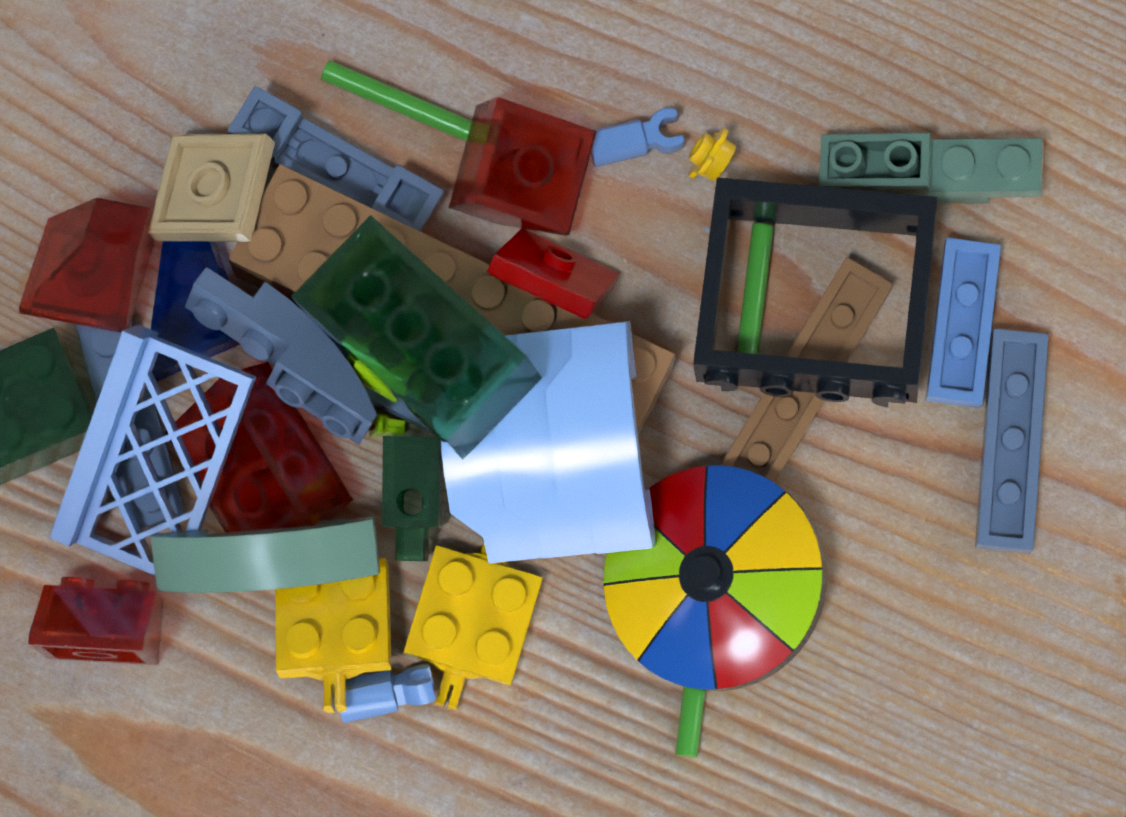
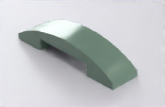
[151,517,380,593]

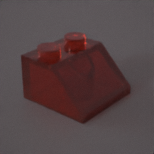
[448,97,597,236]
[28,577,164,665]

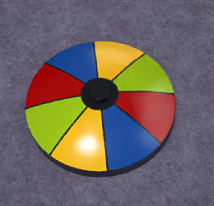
[603,465,827,691]

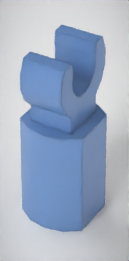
[586,108,684,167]
[340,664,436,723]

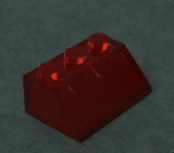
[164,361,354,532]

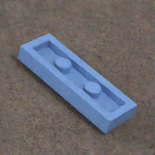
[925,238,1001,408]

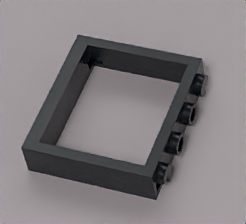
[693,177,937,407]

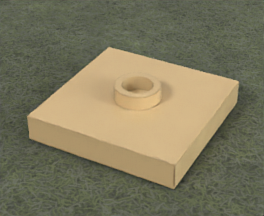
[147,134,275,242]

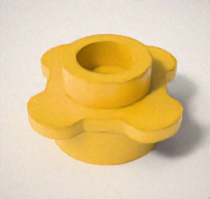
[688,127,736,182]

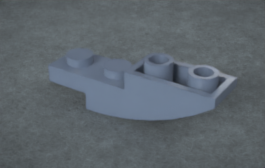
[185,267,377,445]

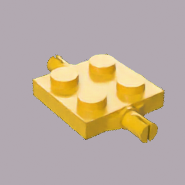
[403,541,543,711]
[275,558,392,713]

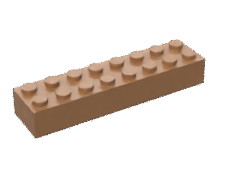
[228,164,675,438]

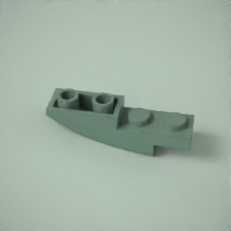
[819,133,1044,204]

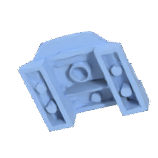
[437,321,656,563]

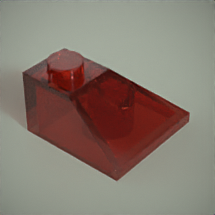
[19,198,154,333]

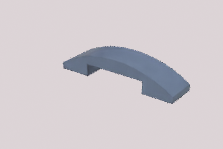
[227,86,444,232]

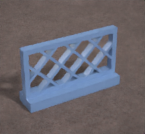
[49,324,256,575]

